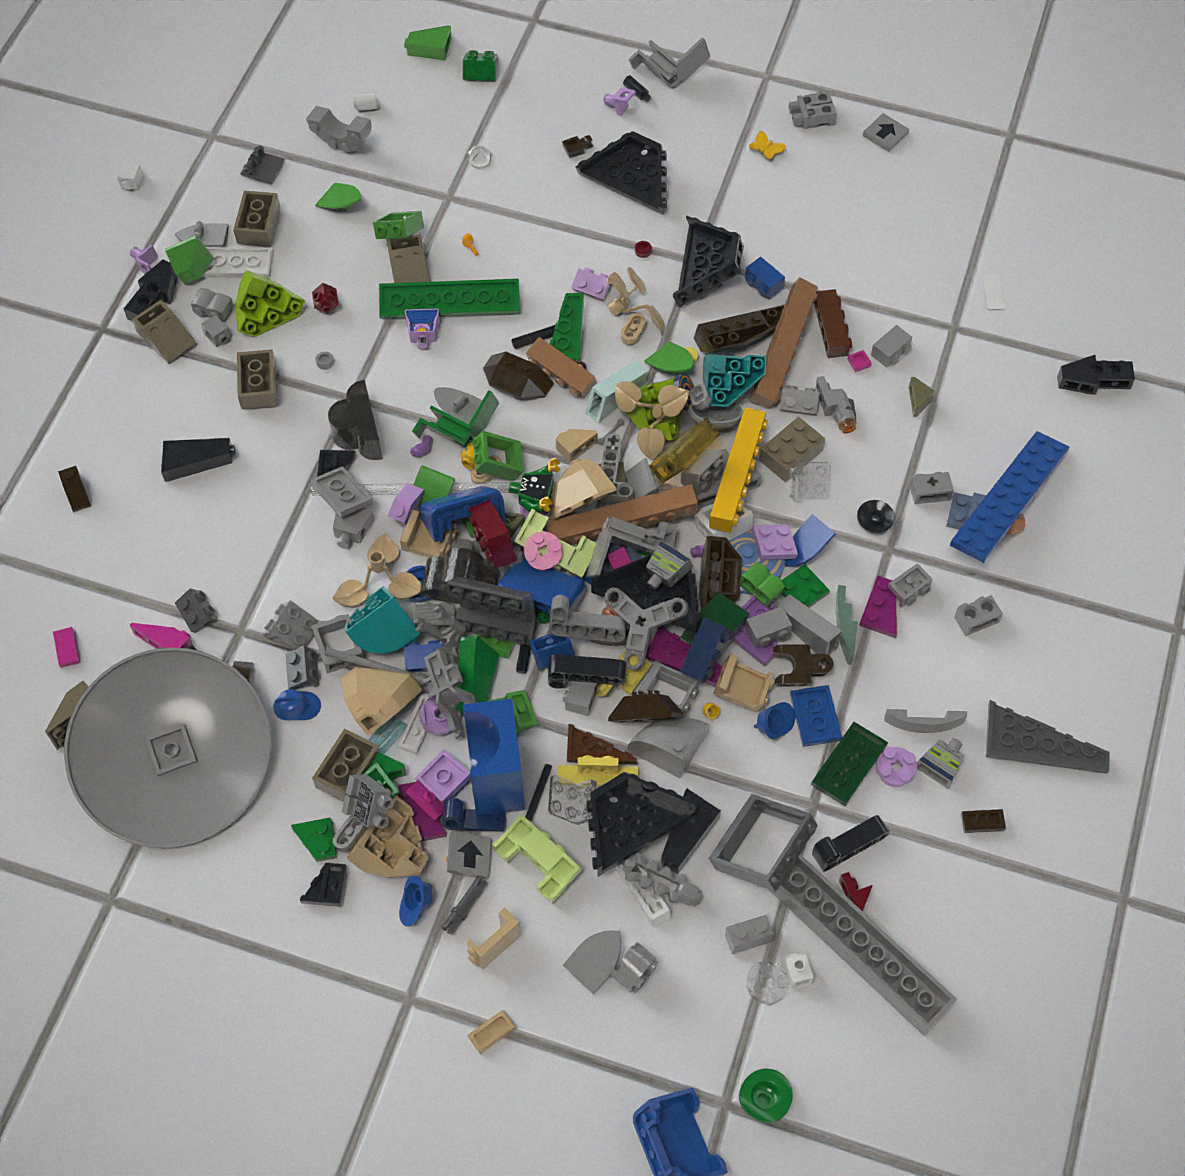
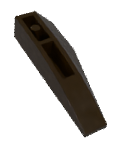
[693,305,784,353]

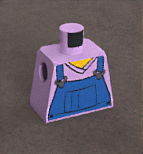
[405,309,440,349]

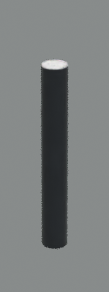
[525,764,552,821]

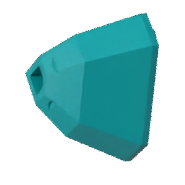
[702,354,767,407]

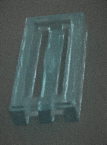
[369,715,407,754]

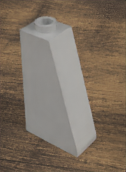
[775,594,842,656]

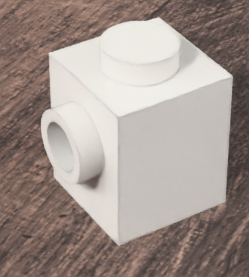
[117,162,144,191]
[783,953,814,989]

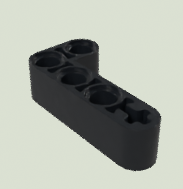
[548,654,627,689]
[812,815,890,872]

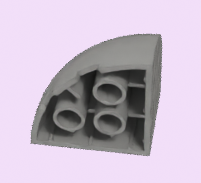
[627,717,709,779]

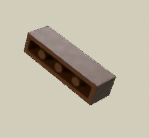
[814,289,852,358]

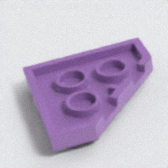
[732,596,777,666]

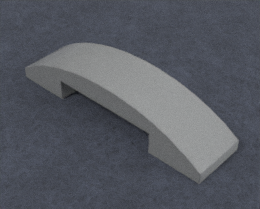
[884,709,967,733]

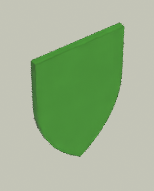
[315,183,361,211]
[644,341,693,374]

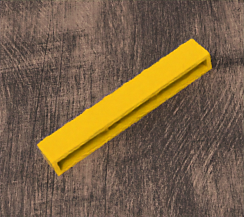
[709,407,768,533]

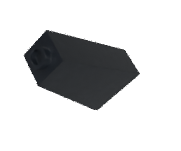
[161,438,236,482]
[661,788,721,874]

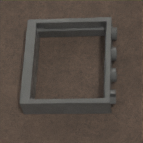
[709,794,818,892]

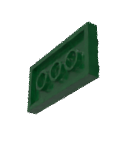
[811,721,888,806]

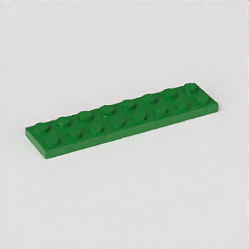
[379,278,520,319]

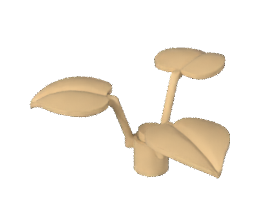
[606,267,665,335]
[615,381,690,460]
[332,533,421,607]

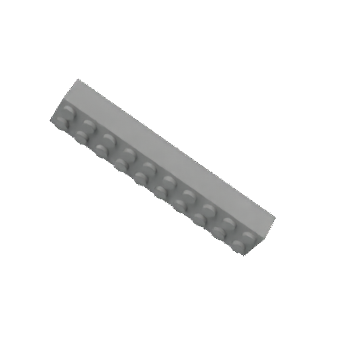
[770,854,957,1036]

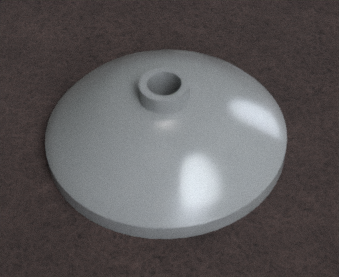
[688,402,743,429]

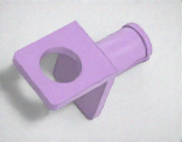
[603,88,636,116]
[130,245,158,274]

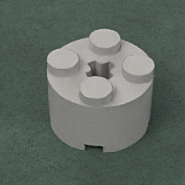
[610,942,659,993]

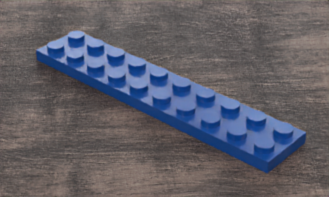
[950,431,1070,563]

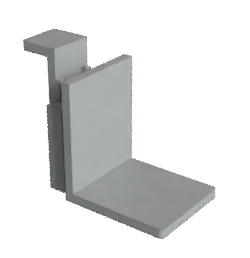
[629,37,710,88]
[586,517,668,578]

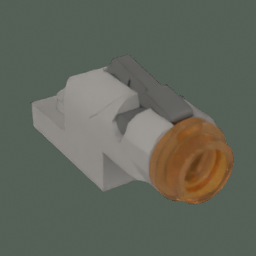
[815,376,857,433]

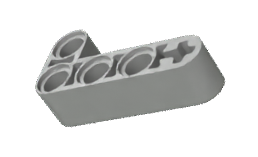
[598,433,633,505]
[549,595,626,642]

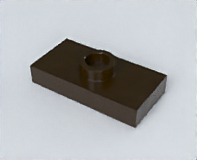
[961,809,1006,833]

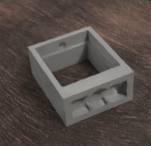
[312,614,364,674]
[638,661,699,714]

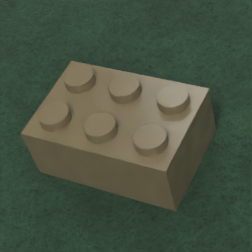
[233,190,280,246]
[237,349,278,409]
[759,416,826,483]
[312,728,381,802]

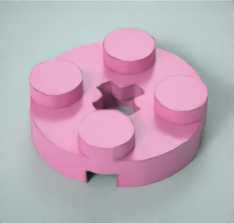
[524,531,562,571]

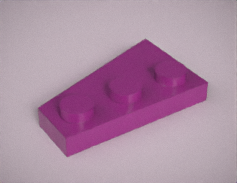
[859,575,897,639]
[398,782,446,842]

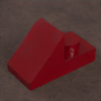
[839,872,873,911]

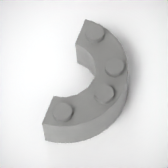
[306,106,372,152]

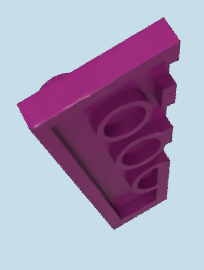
[645,625,722,687]

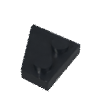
[317,450,356,477]
[300,863,347,907]

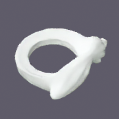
[467,145,493,169]

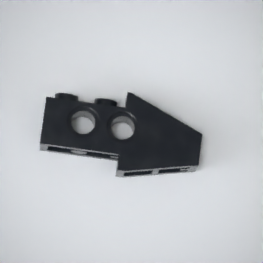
[123,259,177,322]
[1057,355,1135,395]

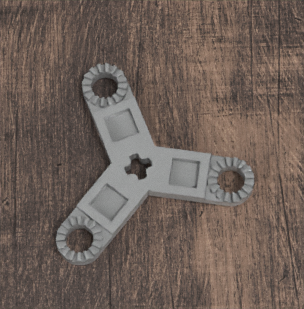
[604,587,689,671]

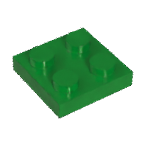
[781,564,830,608]

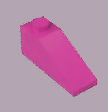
[129,623,193,649]

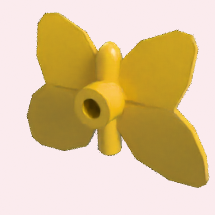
[749,131,786,159]

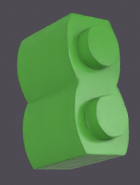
[739,562,785,607]

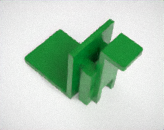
[412,390,499,448]

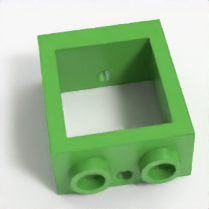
[373,211,424,239]
[472,431,523,481]

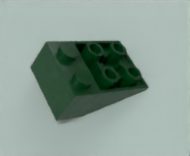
[680,592,750,654]

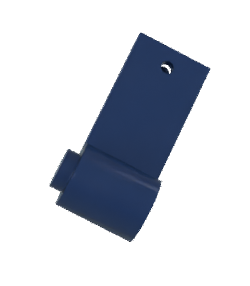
[442,798,506,832]

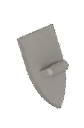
[175,221,228,247]
[563,930,621,994]

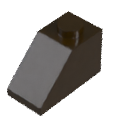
[58,466,91,512]

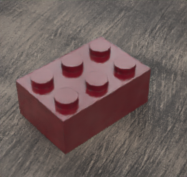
[468,500,517,569]

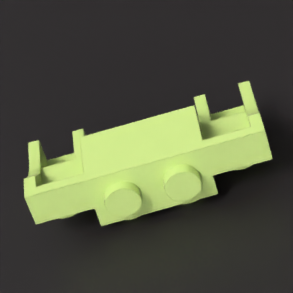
[514,509,596,578]
[492,814,581,903]

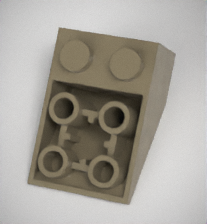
[386,234,430,283]
[132,300,197,363]
[45,681,89,750]

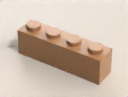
[526,337,597,399]

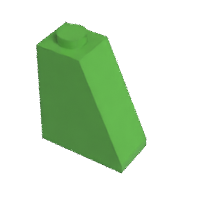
[404,25,452,61]

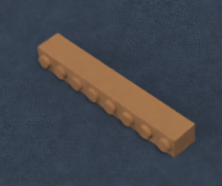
[749,277,818,409]
[546,484,699,545]

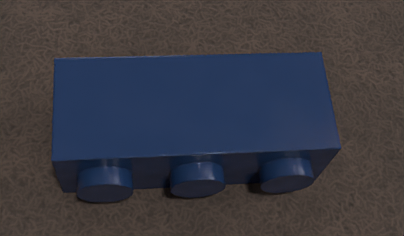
[680,618,730,683]

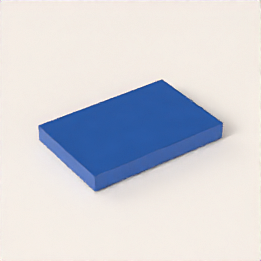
[790,685,842,747]

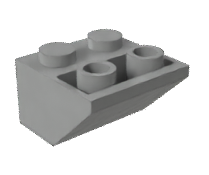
[680,449,724,496]
[625,458,659,499]

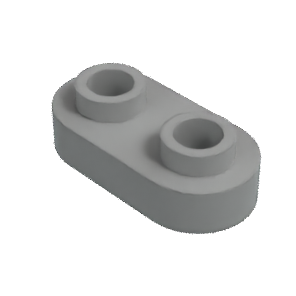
[689,384,711,410]
[333,815,367,852]

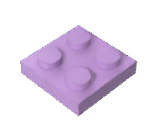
[752,524,798,560]
[415,749,471,805]

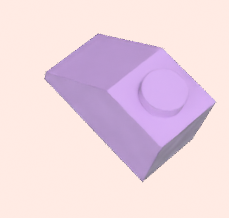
[388,483,424,524]

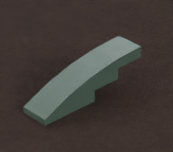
[835,585,858,665]

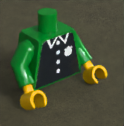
[509,458,560,513]

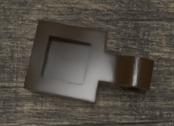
[562,135,593,157]

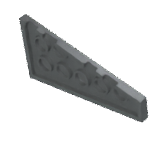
[986,700,1110,773]

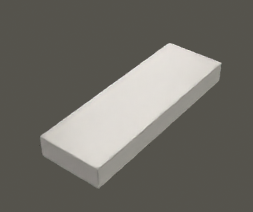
[398,695,428,755]

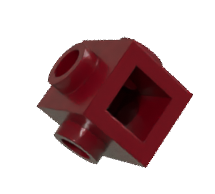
[312,282,339,314]

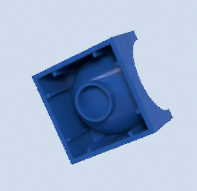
[463,698,525,816]

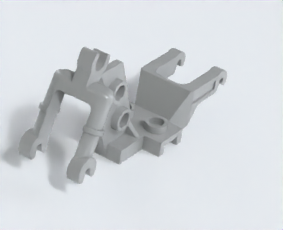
[413,605,476,739]

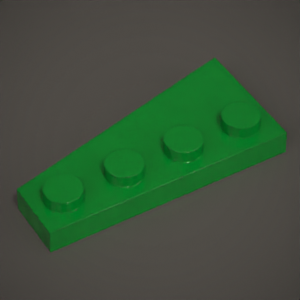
[549,293,584,361]

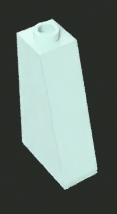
[586,361,648,423]

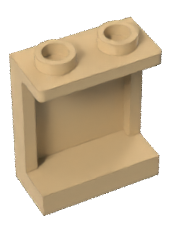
[400,510,458,562]
[713,653,774,712]
[467,908,521,969]

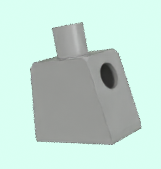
[333,508,374,548]

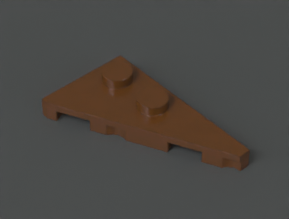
[567,724,637,765]

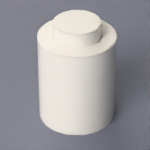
[353,92,377,111]

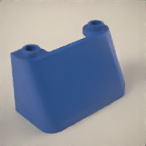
[419,486,506,542]
[498,556,587,617]
[633,1087,728,1176]

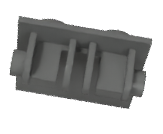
[240,145,285,184]

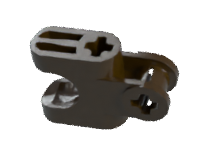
[773,644,834,687]

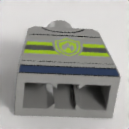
[646,541,693,590]
[917,738,964,789]

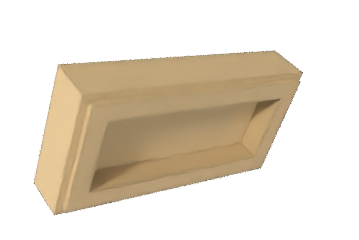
[467,1010,516,1054]

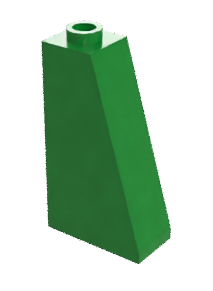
[456,635,499,717]

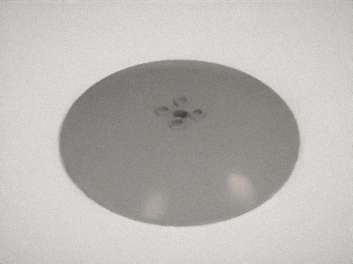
[64,648,271,848]

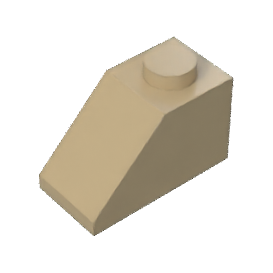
[556,429,598,462]

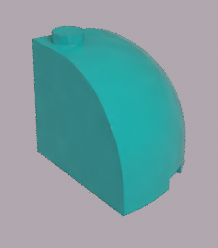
[345,586,420,653]

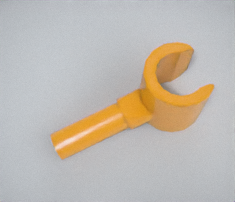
[462,233,479,256]

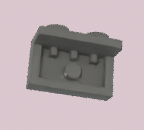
[175,588,218,633]
[285,646,319,690]

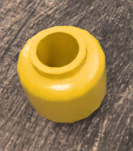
[460,442,475,470]

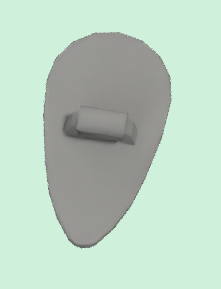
[434,387,482,424]

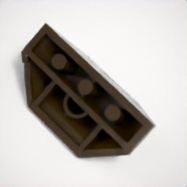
[483,351,554,399]
[699,536,742,610]
[608,690,684,723]

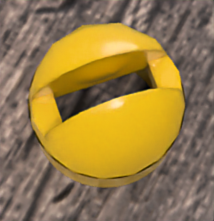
[702,702,720,719]

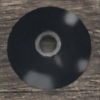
[857,500,895,533]

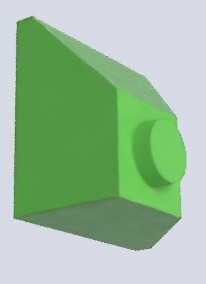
[165,236,214,285]

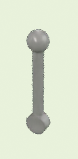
[598,418,624,445]

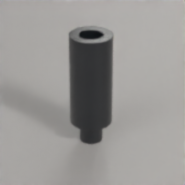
[623,75,651,101]

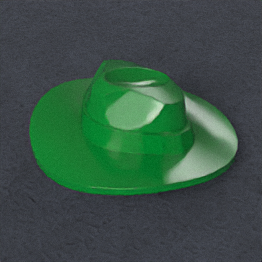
[739,1068,793,1123]

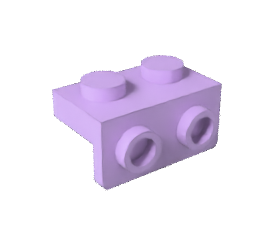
[571,267,611,300]

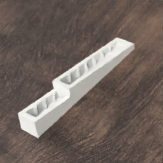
[615,854,671,928]

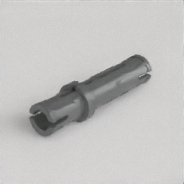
[441,876,488,935]

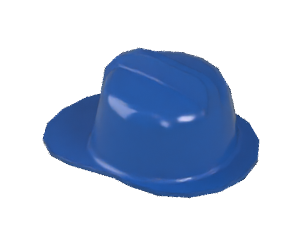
[273,689,321,720]
[754,702,795,739]
[399,876,433,927]

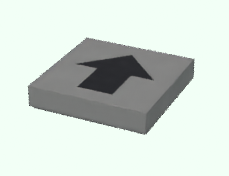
[863,113,909,152]
[447,831,491,879]

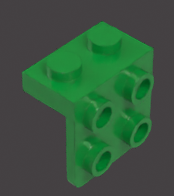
[463,50,498,81]

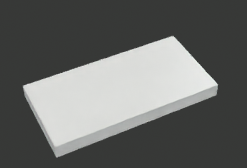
[201,247,273,279]

